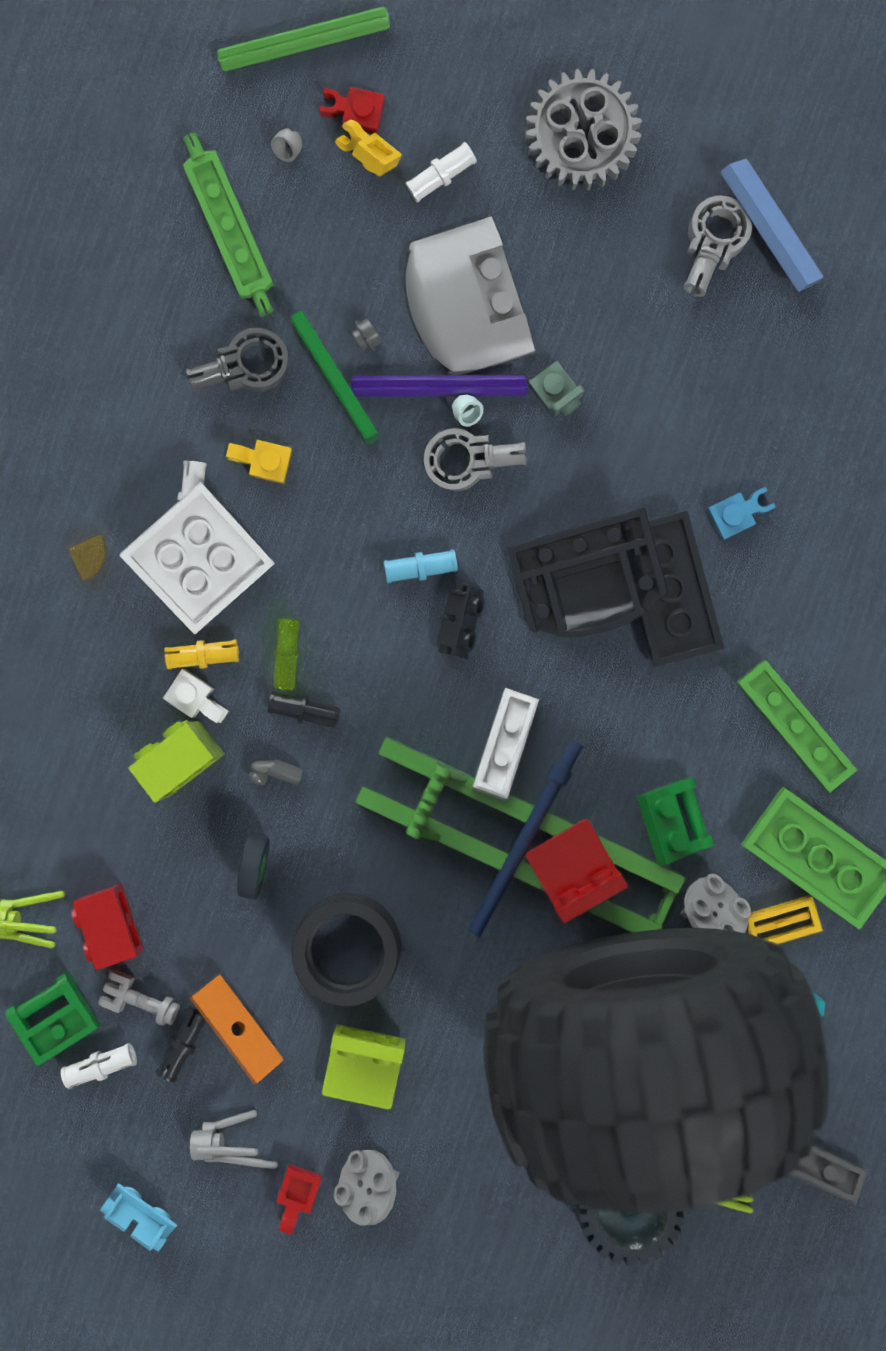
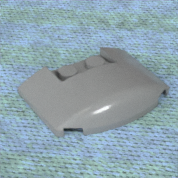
[406,217,535,376]

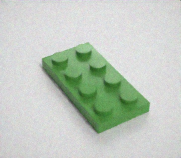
[741,787,886,930]

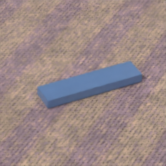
[721,158,824,292]

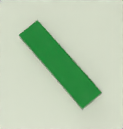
[290,310,379,445]

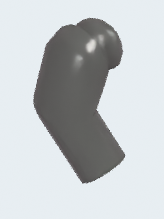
[248,760,303,786]

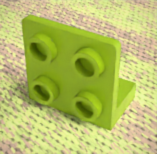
[322,1024,406,1109]

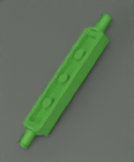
[183,133,274,316]

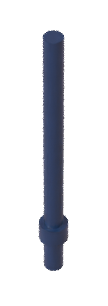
[468,740,584,937]

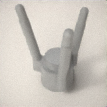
[190,1110,278,1169]

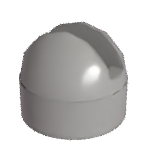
[271,128,303,162]

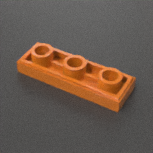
[189,975,284,1084]

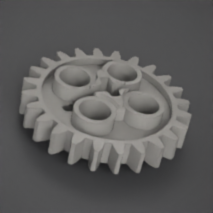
[525,69,642,190]

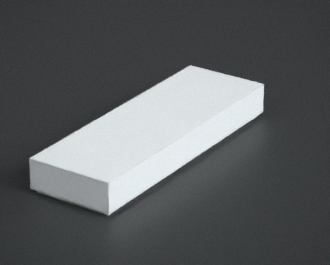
[472,688,539,801]

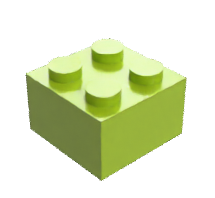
[128,720,225,803]

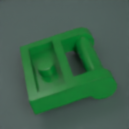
[637,777,715,865]
[5,972,101,1067]

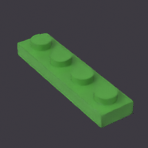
[736,660,857,793]

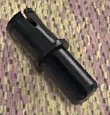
[267,691,340,728]

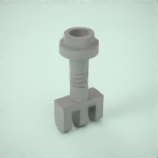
[98,969,180,1026]

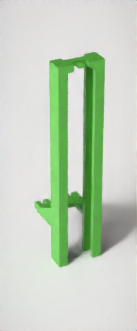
[355,737,685,932]

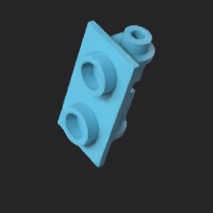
[100,1184,177,1252]

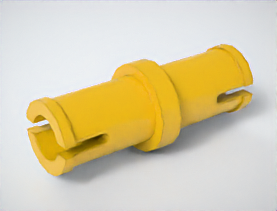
[165,639,239,670]

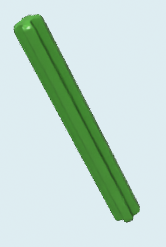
[217,7,390,71]

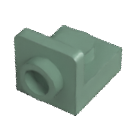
[528,361,584,418]

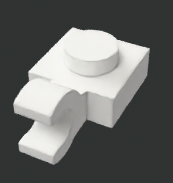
[163,669,229,723]

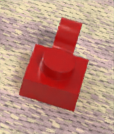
[276,1164,322,1235]

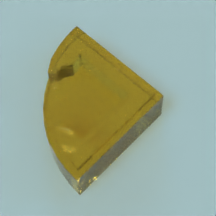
[68,534,107,582]

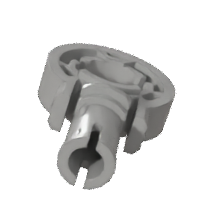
[684,196,752,297]
[424,428,527,491]

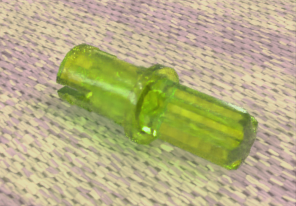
[272,618,301,690]

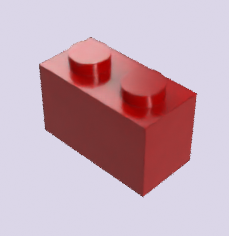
[72,883,144,971]

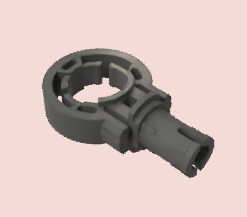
[186,328,288,392]

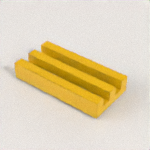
[746,895,823,945]

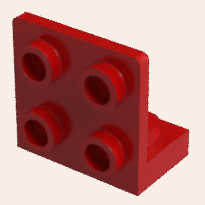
[525,819,628,924]

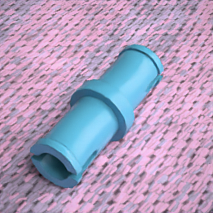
[384,549,458,583]

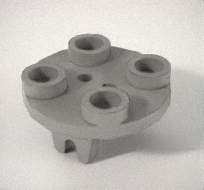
[680,874,751,933]
[334,1150,400,1226]

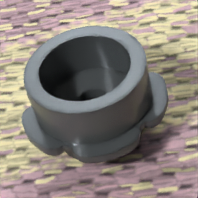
[352,317,383,352]

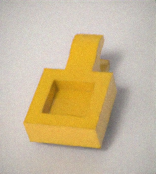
[335,120,402,177]
[226,440,292,484]

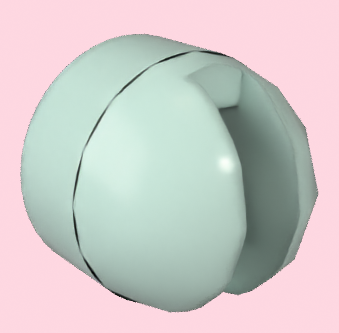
[452,394,483,427]

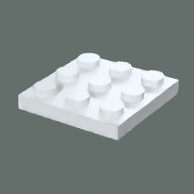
[120,482,275,634]

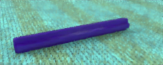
[351,375,527,397]

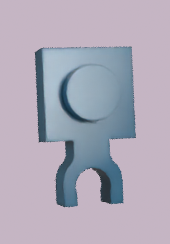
[706,486,776,541]

